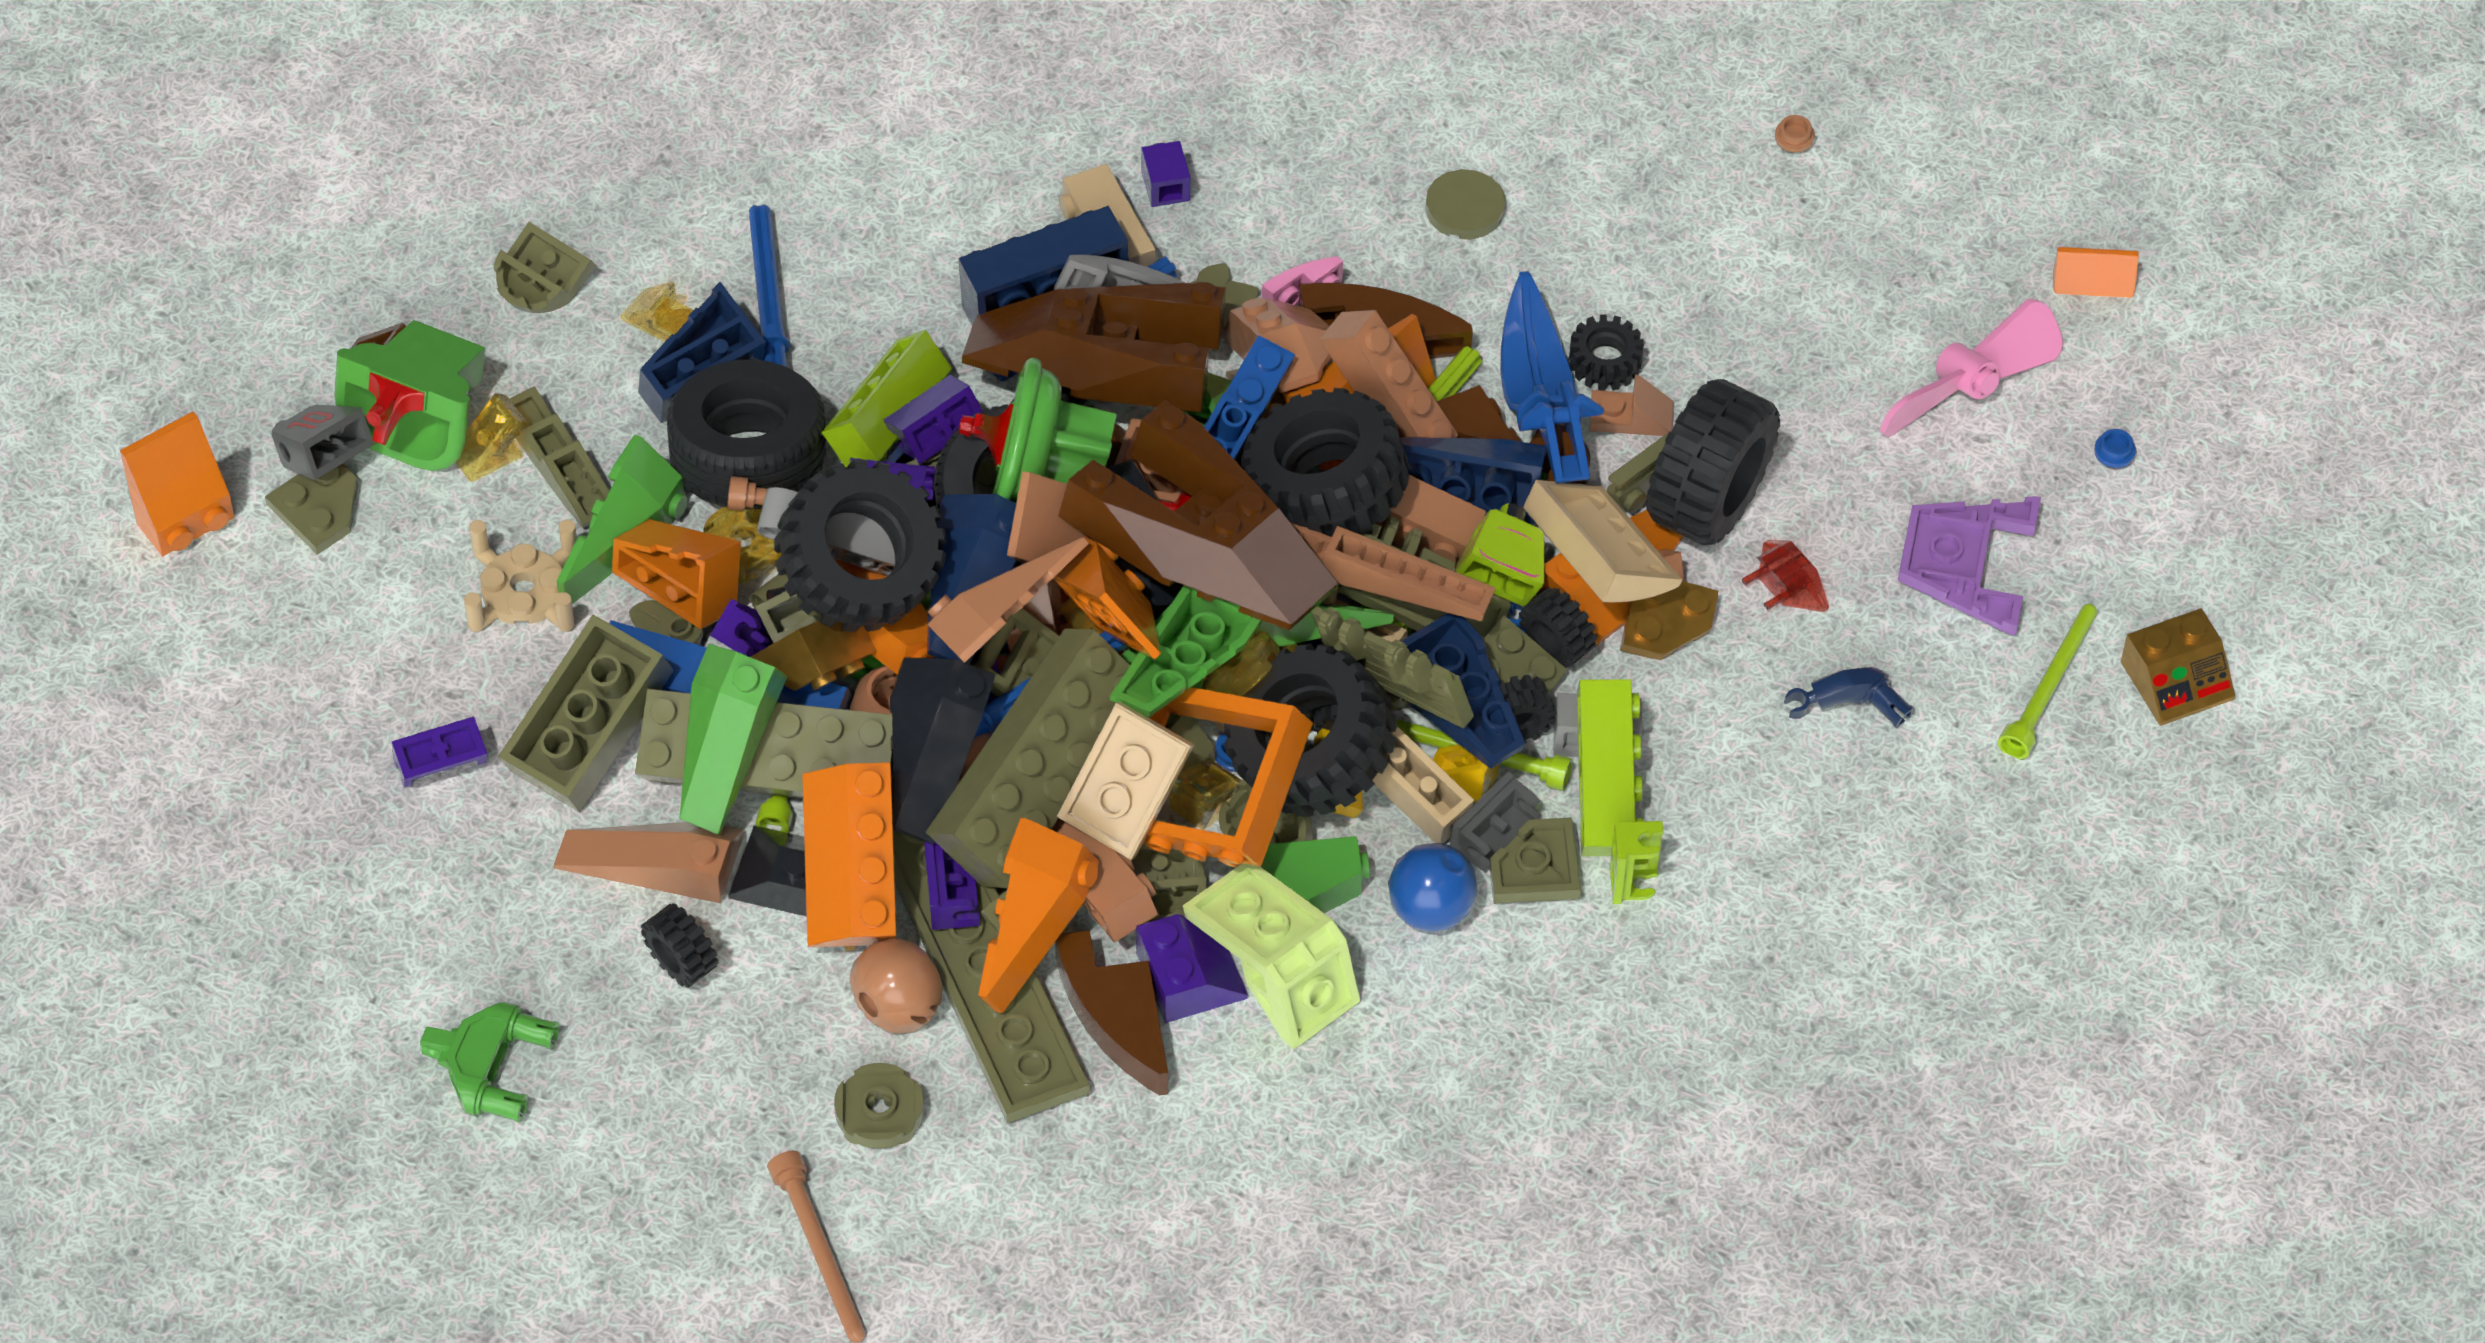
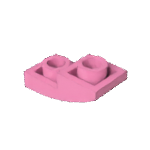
[1262,256,1343,306]

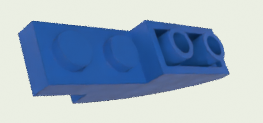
[1204,335,1295,461]

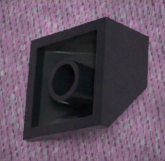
[728,825,807,917]

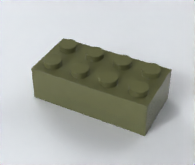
[498,615,674,813]

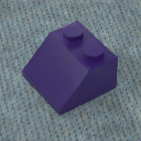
[1136,914,1248,1023]

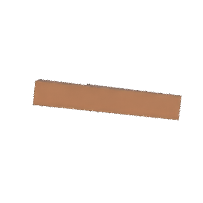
[1289,521,1496,621]

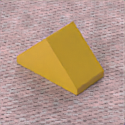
[1432,744,1499,804]

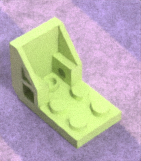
[1183,863,1360,1049]

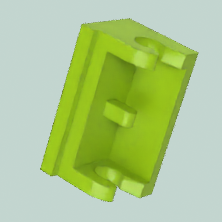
[1609,821,1664,904]

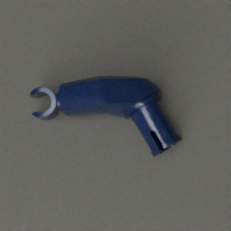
[1784,667,1915,728]

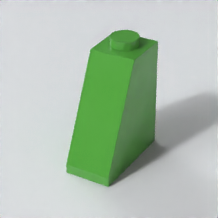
[1261,836,1369,913]

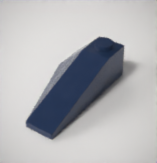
[1400,437,1547,526]
[927,494,1016,665]
[1401,613,1525,769]

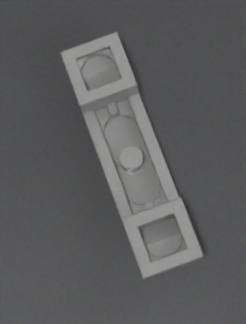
[1054,255,1185,290]

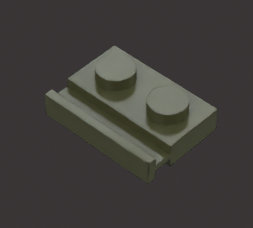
[1607,432,1669,513]

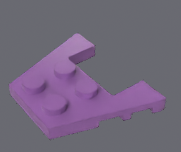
[1898,496,2041,636]

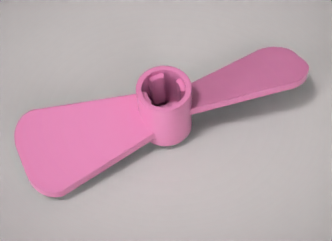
[1880,299,2063,437]

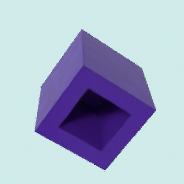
[1141,141,1191,207]

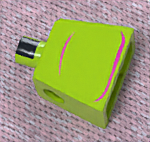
[1455,503,1544,607]

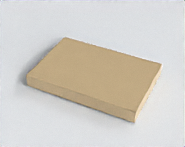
[1057,702,1194,860]

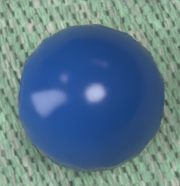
[1388,843,1478,932]

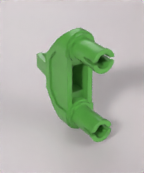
[420,1002,560,1122]

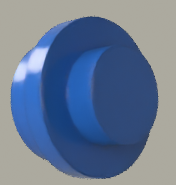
[2094,429,2136,468]

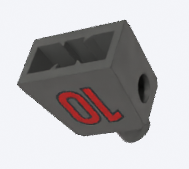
[271,404,374,480]

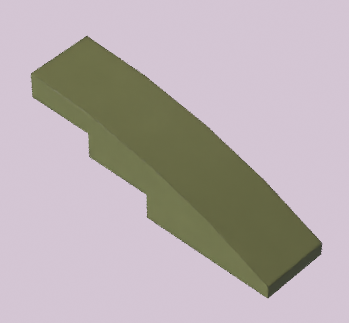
[498,386,610,528]

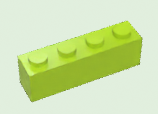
[822,329,952,467]
[1577,679,1643,856]

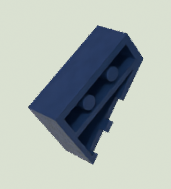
[638,282,766,423]

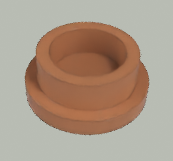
[1775,115,1815,152]

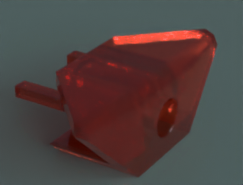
[1742,540,1829,612]

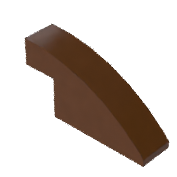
[1298,283,1473,359]
[1055,930,1168,1096]

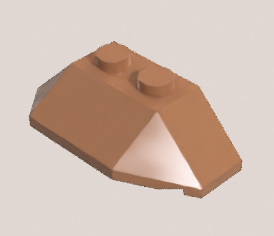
[1224,298,1331,393]

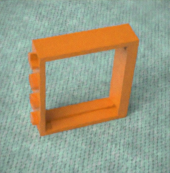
[1143,687,1313,868]

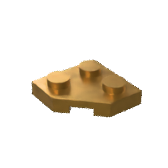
[1620,581,1719,660]

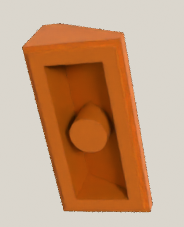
[2053,247,2139,298]

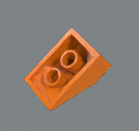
[120,411,234,557]

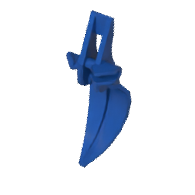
[1500,271,1604,483]

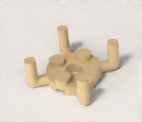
[464,520,577,632]

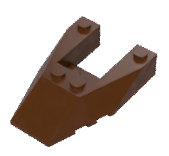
[962,282,1226,412]
[1058,400,1338,630]

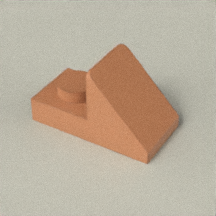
[1590,375,1673,436]

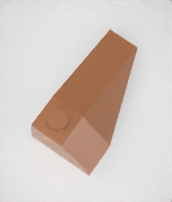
[926,537,1089,663]
[554,822,745,904]

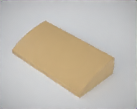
[1523,480,1682,602]

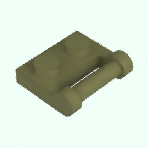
[970,608,1059,697]

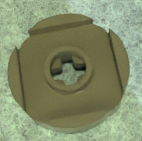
[834,1063,924,1149]

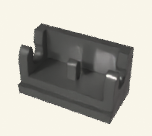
[1450,771,1541,873]

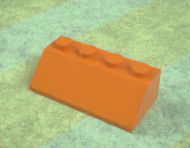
[802,762,896,947]

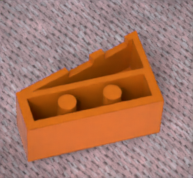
[612,519,741,629]

